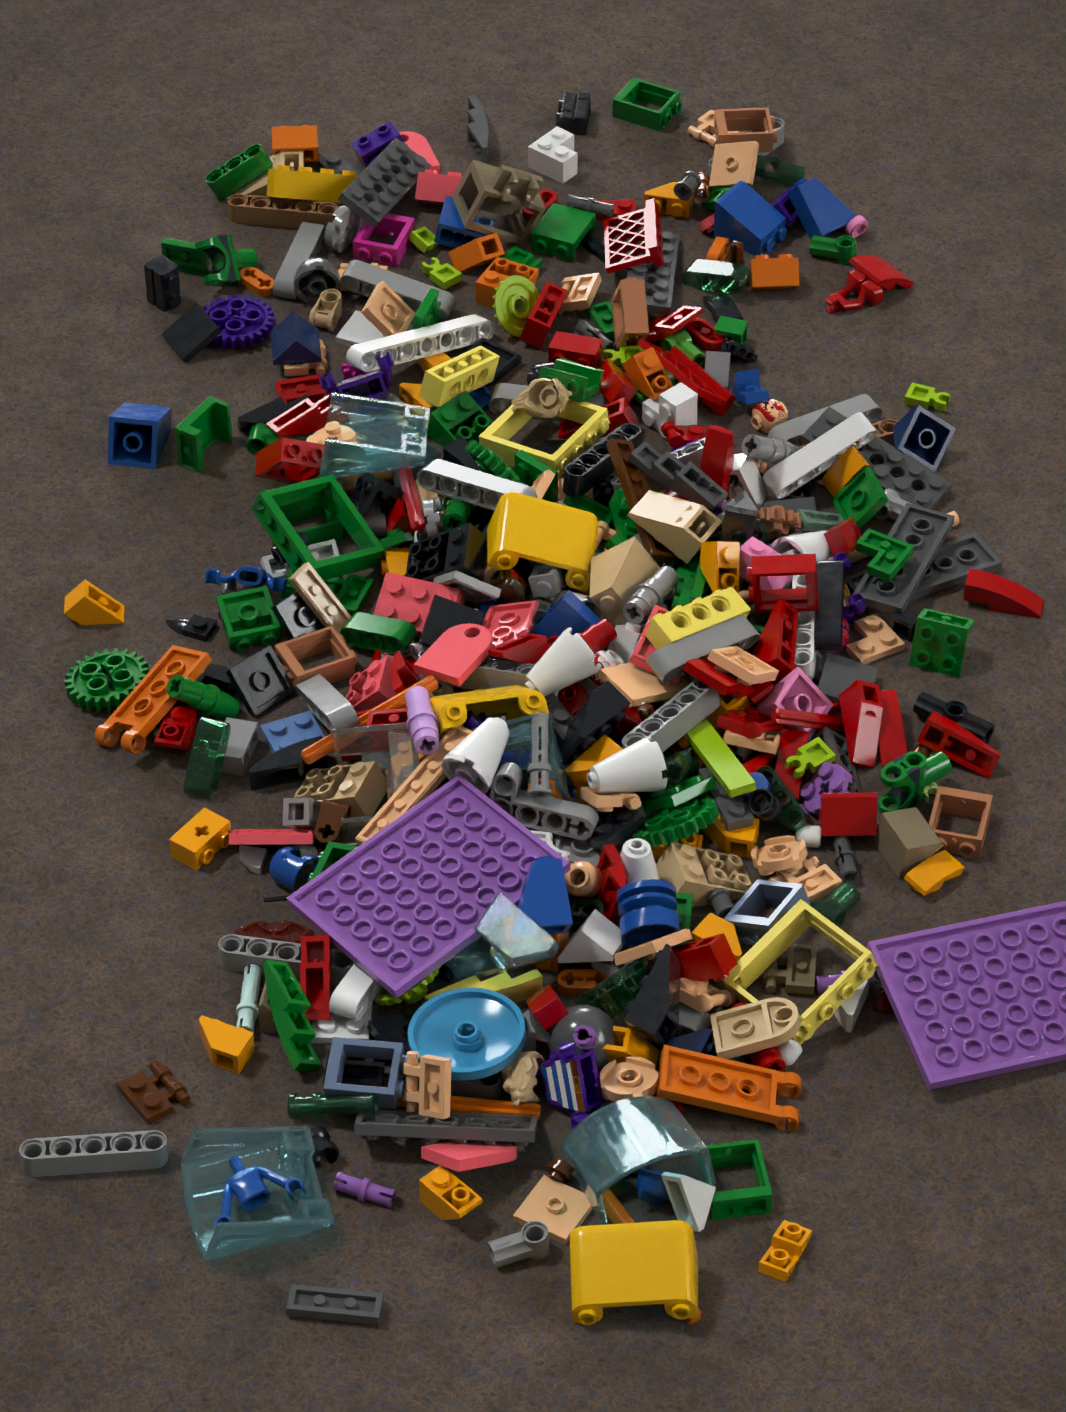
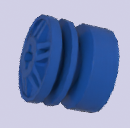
[617,879,680,947]

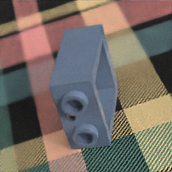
[724,879,811,945]
[323,1037,407,1109]

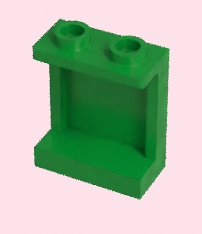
[531,203,596,261]
[538,359,604,402]
[175,396,232,473]

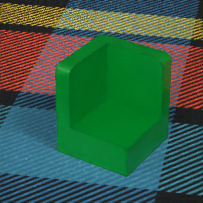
[714,316,748,345]

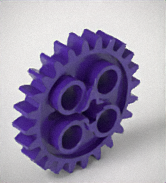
[204,294,275,350]

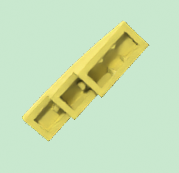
[424,968,542,1003]

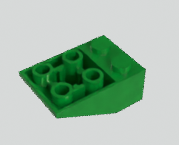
[422,391,509,448]

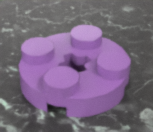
[801,762,852,816]

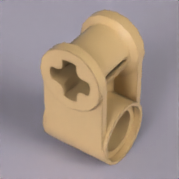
[309,289,342,332]

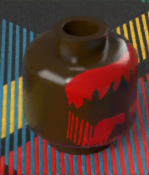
[489,569,527,604]

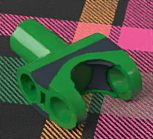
[195,235,258,286]
[878,751,952,813]

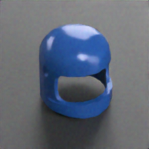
[269,846,318,892]

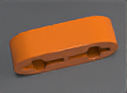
[705,236,730,272]
[240,267,274,297]
[557,969,612,996]

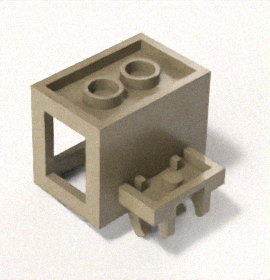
[452,160,546,245]

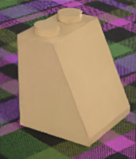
[589,537,660,628]

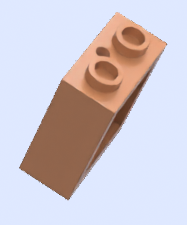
[714,107,777,153]
[611,277,649,351]
[275,626,357,694]
[929,786,993,859]

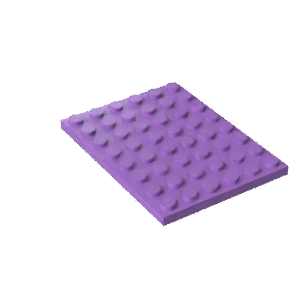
[286,774,571,999]
[866,901,1066,1090]

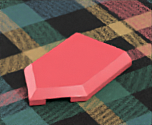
[482,600,539,648]

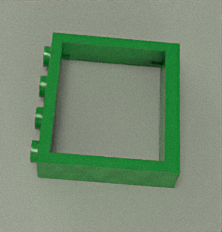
[251,475,385,581]

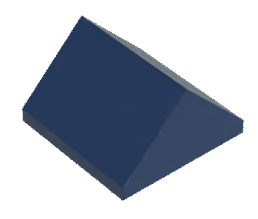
[270,312,322,365]
[893,405,956,472]

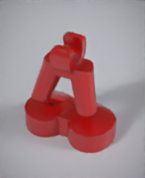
[825,269,883,314]

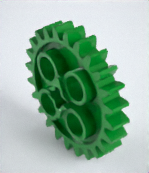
[464,440,522,484]
[64,648,150,712]
[632,796,720,848]

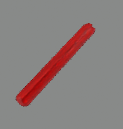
[398,464,426,533]

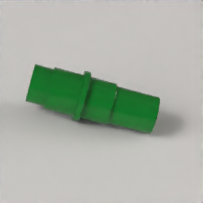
[443,496,474,531]
[166,674,239,720]

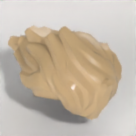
[511,378,572,418]
[501,1051,545,1107]

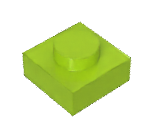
[408,226,439,253]

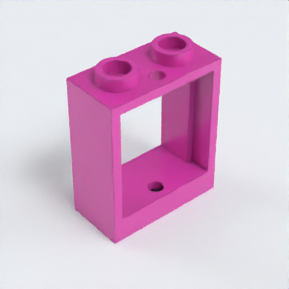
[353,213,415,267]

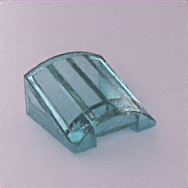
[319,393,430,478]
[561,1096,716,1225]
[181,1126,335,1261]

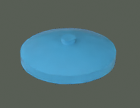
[408,988,526,1081]

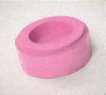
[845,215,868,238]

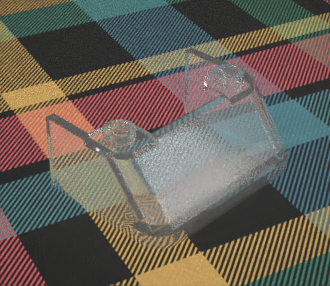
[332,723,419,845]

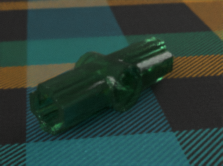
[755,155,805,186]

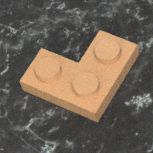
[846,613,905,664]

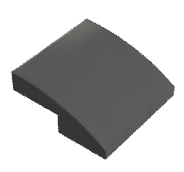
[817,652,878,703]

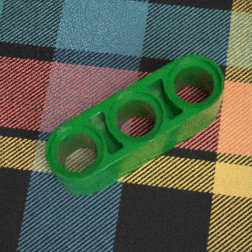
[205,144,273,199]
[340,612,418,655]

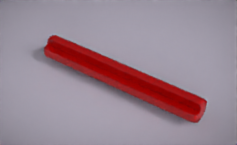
[770,708,845,733]

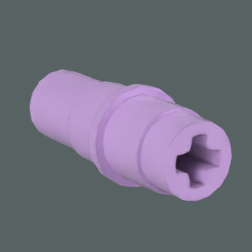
[405,686,440,755]

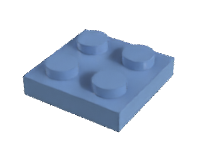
[260,711,325,753]

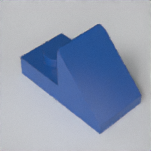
[731,369,769,404]

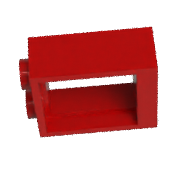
[255,437,328,484]
[747,554,819,613]

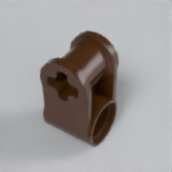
[314,799,351,853]

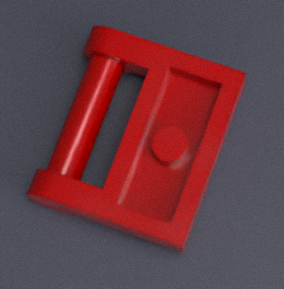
[716,706,787,739]

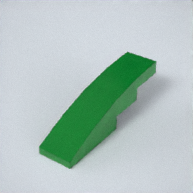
[263,960,321,1072]

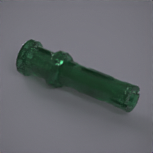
[287,1092,379,1120]

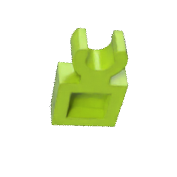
[422,257,462,290]
[603,345,644,370]
[904,383,950,411]
[785,737,836,779]

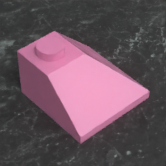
[739,536,793,590]
[757,667,834,740]

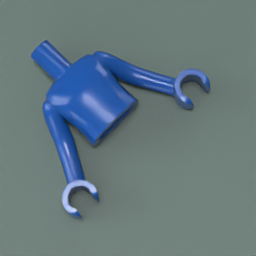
[205,565,287,593]
[214,1156,307,1238]

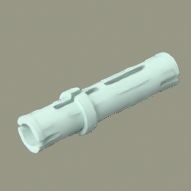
[236,964,262,1033]

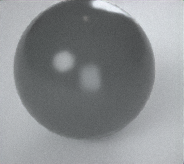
[548,1005,618,1072]

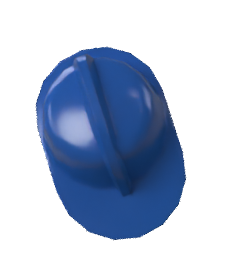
[633,1166,699,1205]

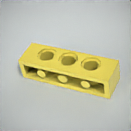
[418,345,500,407]
[645,587,751,649]

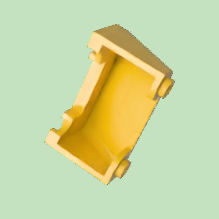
[487,492,598,592]
[430,685,549,741]
[570,1220,698,1325]

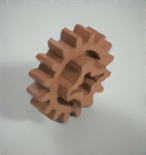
[754,505,801,540]

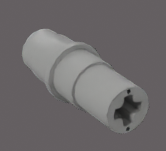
[741,434,800,467]
[623,566,679,624]

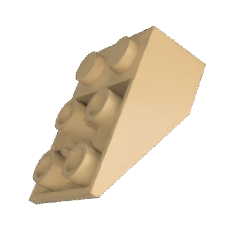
[236,151,304,197]
[627,490,722,564]
[294,761,390,824]
[656,842,752,908]

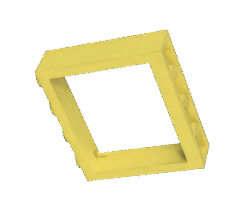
[479,399,610,479]
[722,899,878,1045]

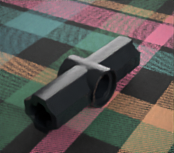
[913,692,995,744]

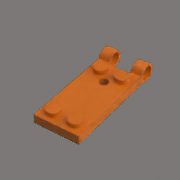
[95,645,213,754]
[657,1045,802,1131]

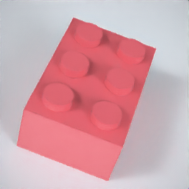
[373,572,466,639]

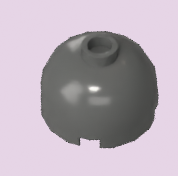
[293,257,341,303]

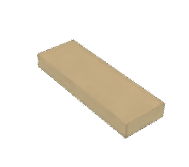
[288,562,351,635]

